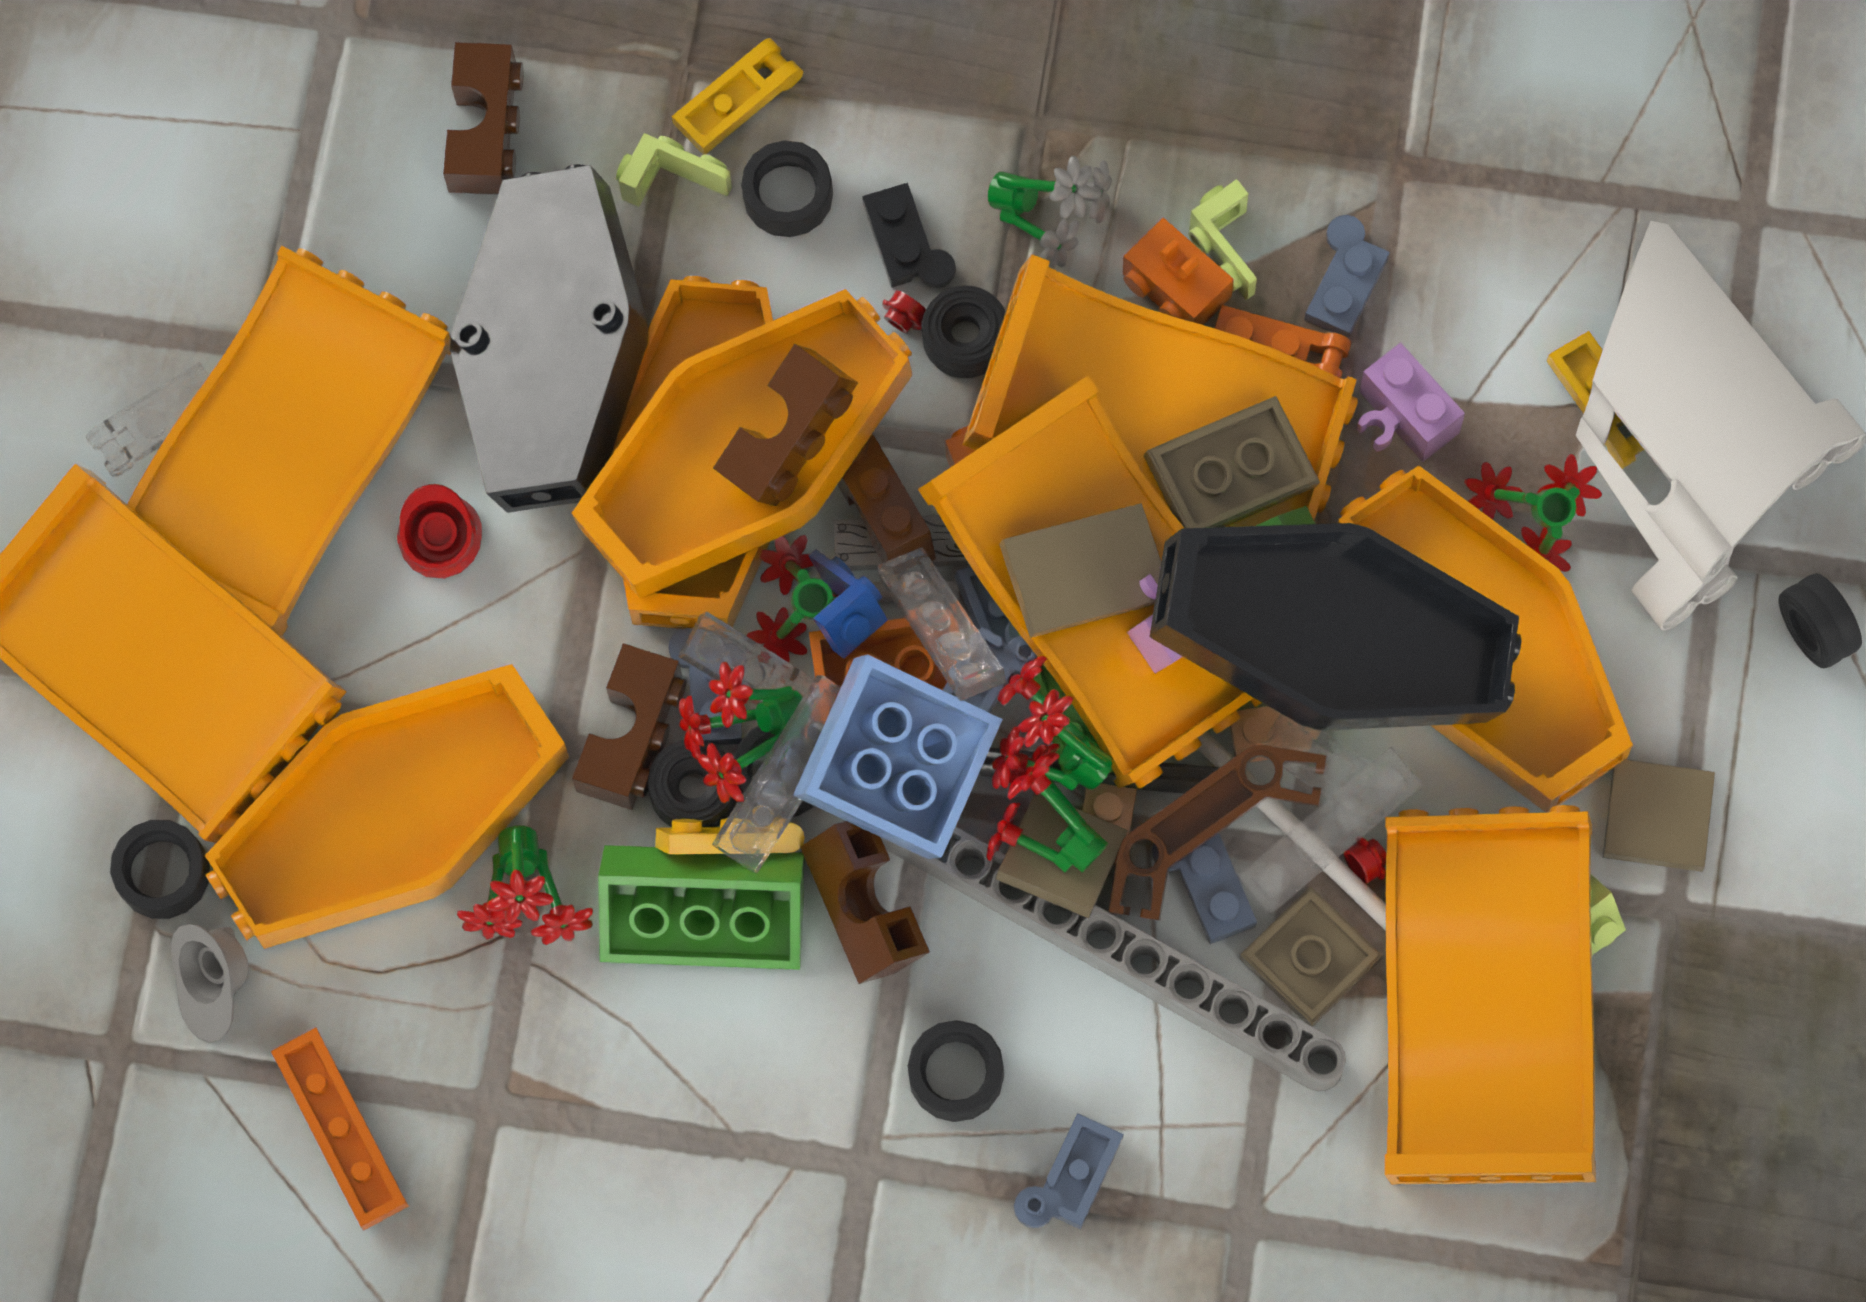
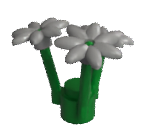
[988,156,1112,269]

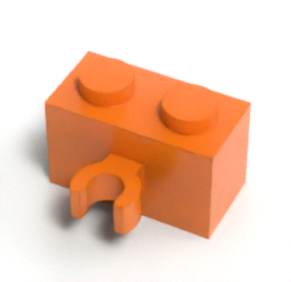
[1122,217,1234,325]

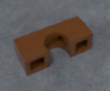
[443,42,524,195]
[713,344,858,506]
[837,433,936,580]
[572,643,687,810]
[800,821,930,984]

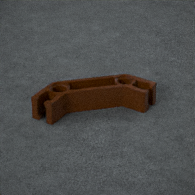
[1109,745,1327,921]

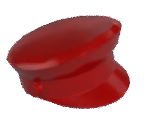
[397,484,482,579]

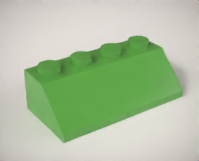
[598,845,804,970]

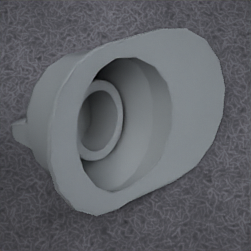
[171,923,249,1042]

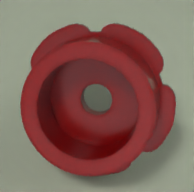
[882,290,926,334]
[1344,836,1386,884]

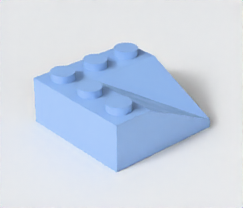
[793,654,1003,859]

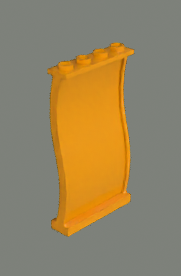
[127,245,451,636]
[962,254,1358,527]
[918,375,1262,789]
[0,464,347,843]
[1385,805,1596,1185]

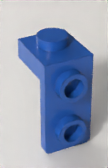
[808,549,888,658]

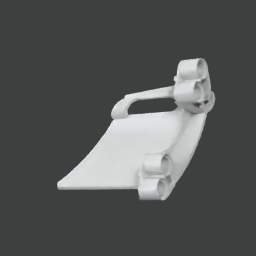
[1576,221,1866,631]

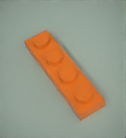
[271,1028,409,1231]

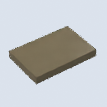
[1144,396,1320,528]
[999,503,1161,638]

